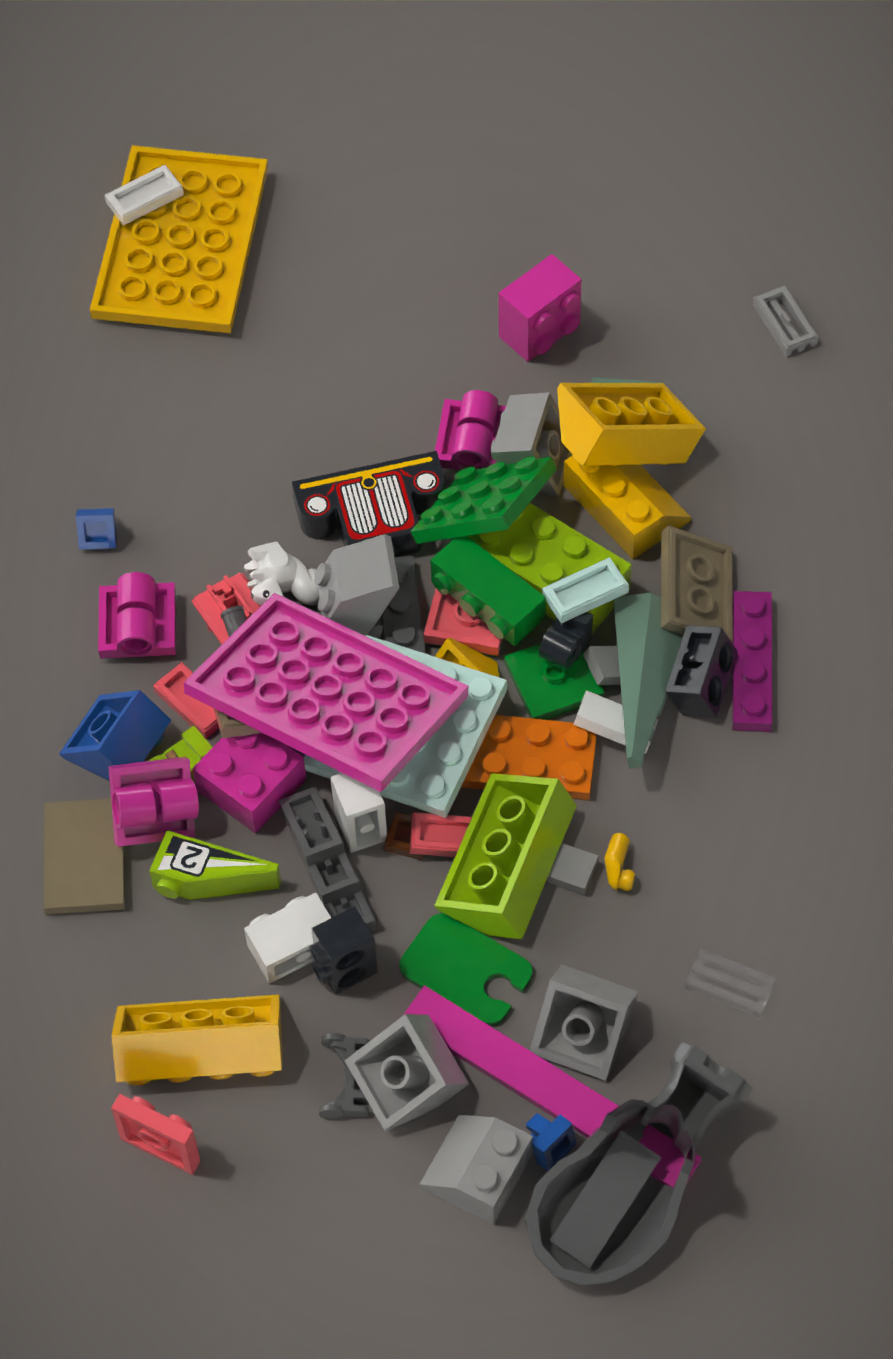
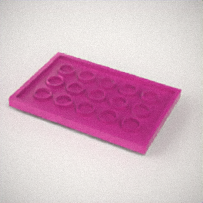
[184,593,469,792]

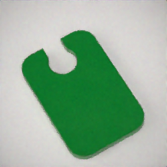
[399,913,532,1027]

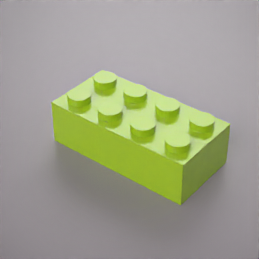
[468,503,632,634]

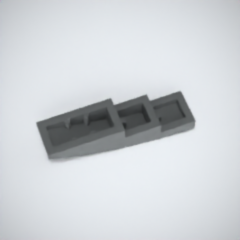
[279,787,377,932]

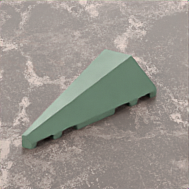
[613,593,683,769]

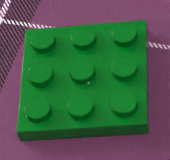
[411,456,557,544]

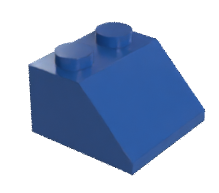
[59,690,171,781]

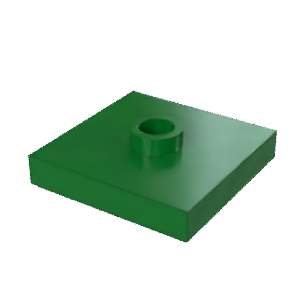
[504,643,604,720]

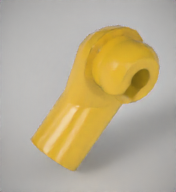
[604,833,635,891]

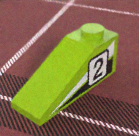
[149,830,281,900]

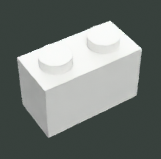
[330,772,387,853]
[244,892,331,984]

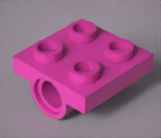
[435,390,506,470]
[98,572,176,659]
[108,757,199,847]

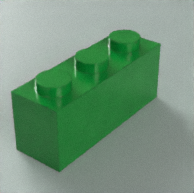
[430,536,546,646]

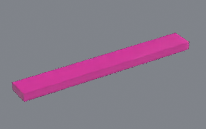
[403,985,702,1188]

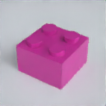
[498,254,582,362]
[192,733,307,834]

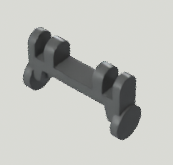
[319,1033,370,1119]

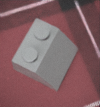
[491,393,572,497]
[314,534,400,636]
[530,964,639,1081]
[345,1014,469,1131]
[419,1115,533,1225]

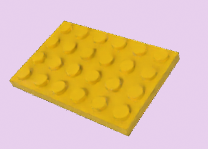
[90,145,268,333]

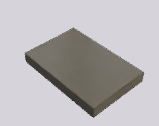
[661,525,733,643]
[43,798,125,915]

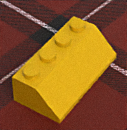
[557,383,706,467]
[111,994,283,1085]

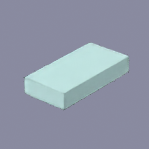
[542,557,629,624]

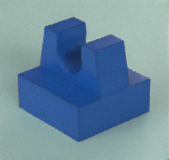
[76,508,117,550]
[526,1113,577,1171]

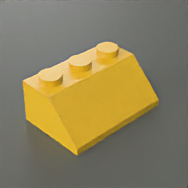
[563,456,691,559]

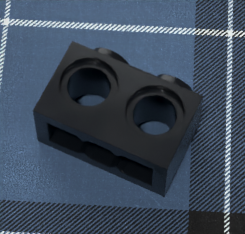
[665,625,738,718]
[309,906,378,995]

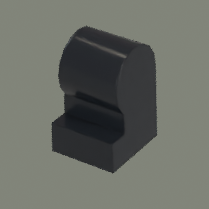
[539,612,594,669]

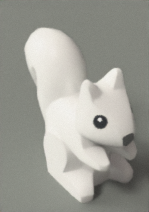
[244,541,319,606]

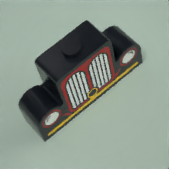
[292,451,445,557]

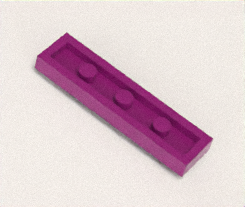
[732,591,772,732]

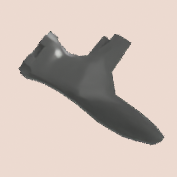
[525,1041,753,1286]

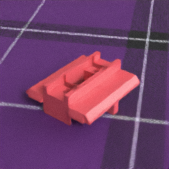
[191,573,261,645]

